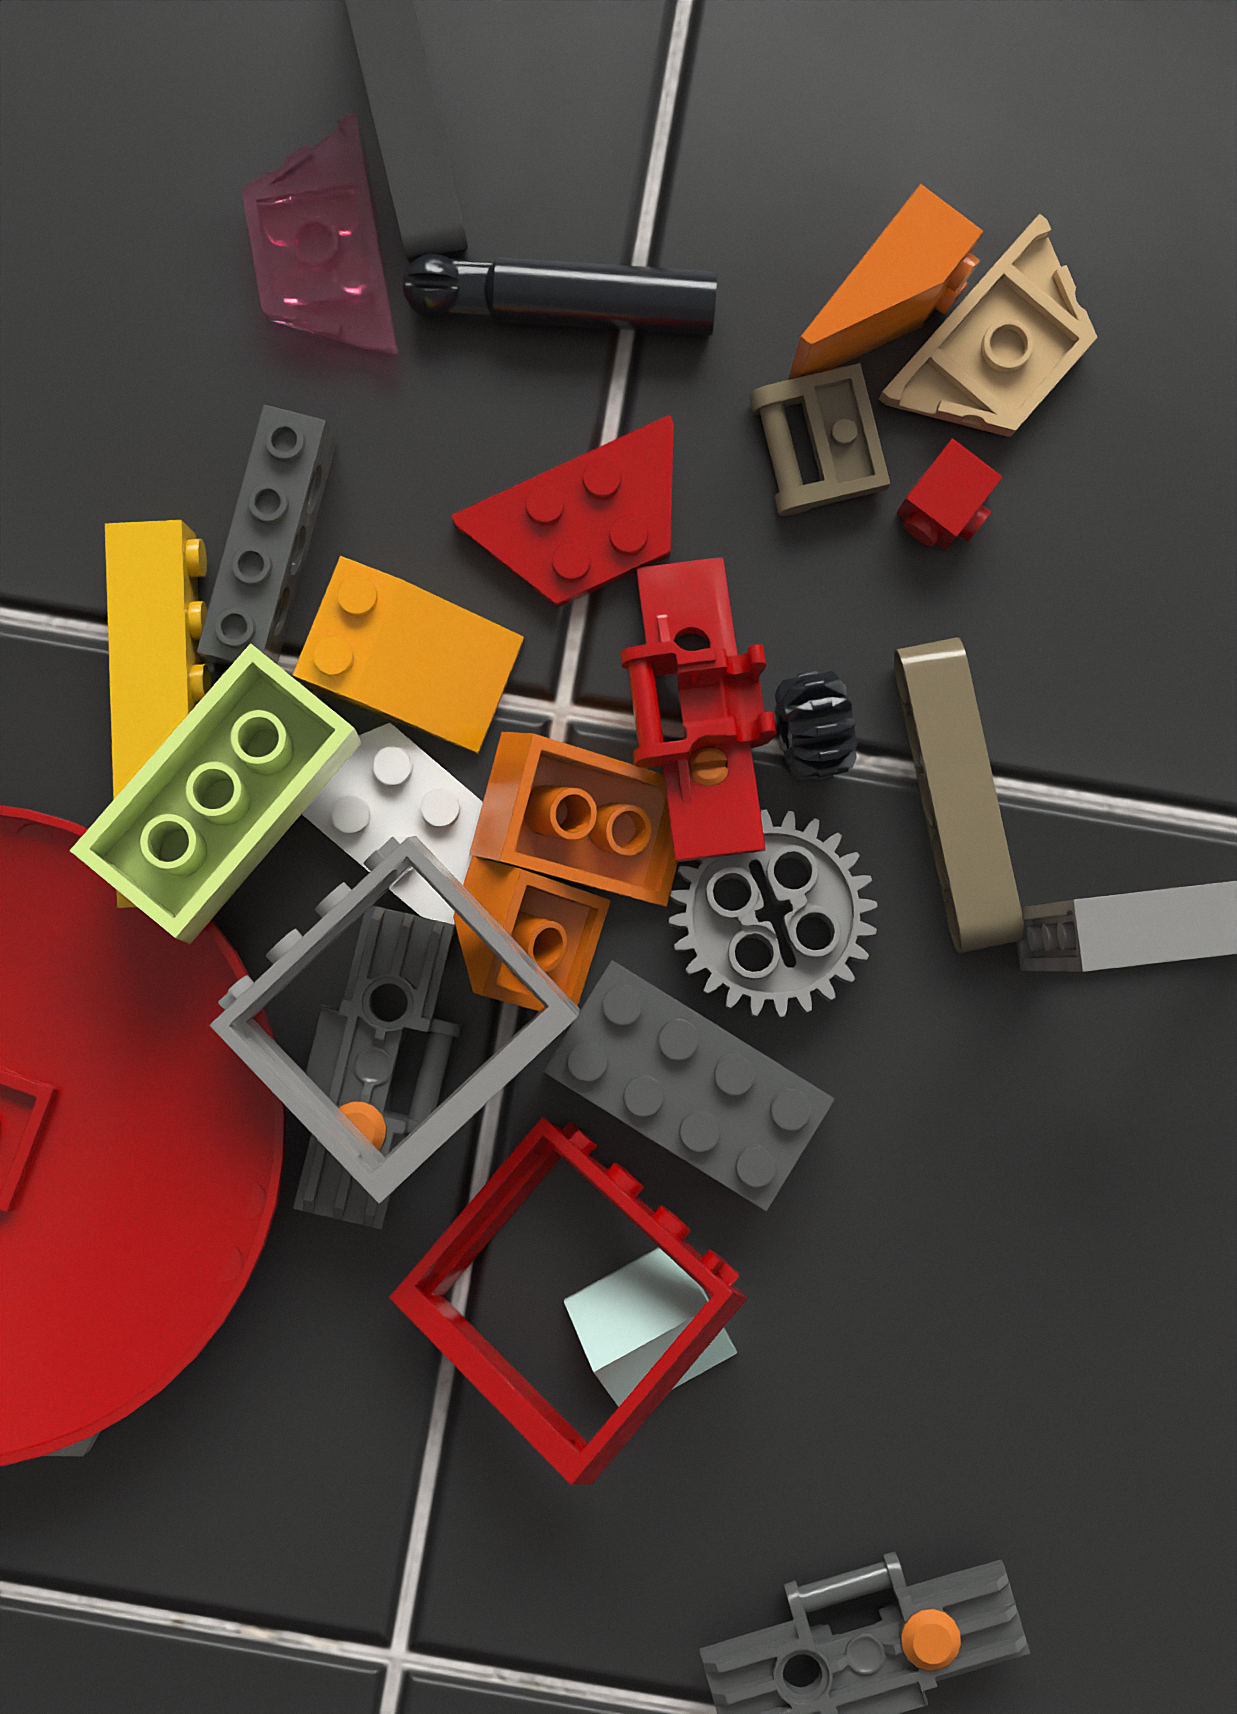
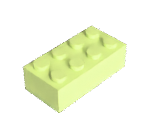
[70,643,362,944]

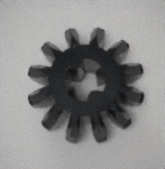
[774,670,858,781]

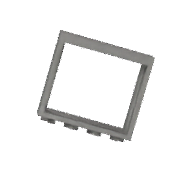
[210,836,580,1204]
[1017,881,1237,972]

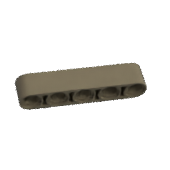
[893,637,1024,954]

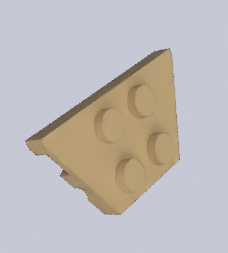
[879,214,1097,437]

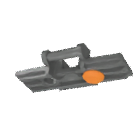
[293,905,463,1230]
[700,1551,1030,1714]

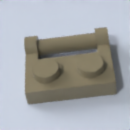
[749,363,891,516]

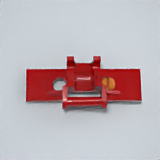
[620,558,777,862]

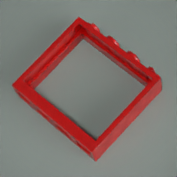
[389,1117,748,1485]

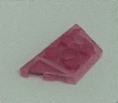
[242,113,398,355]

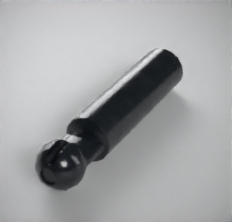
[403,253,717,335]

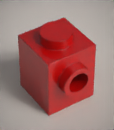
[896,438,1003,551]

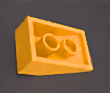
[292,556,525,754]

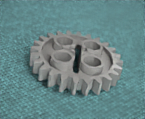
[669,810,878,1018]

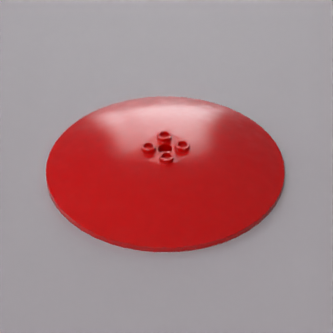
[0,805,287,1466]

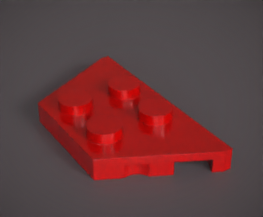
[451,415,674,608]

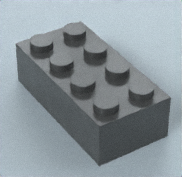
[543,960,835,1211]

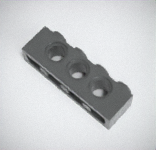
[197,404,337,668]

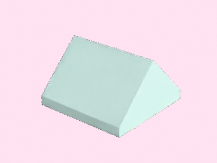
[564,1247,737,1407]

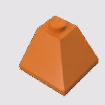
[453,855,611,1011]

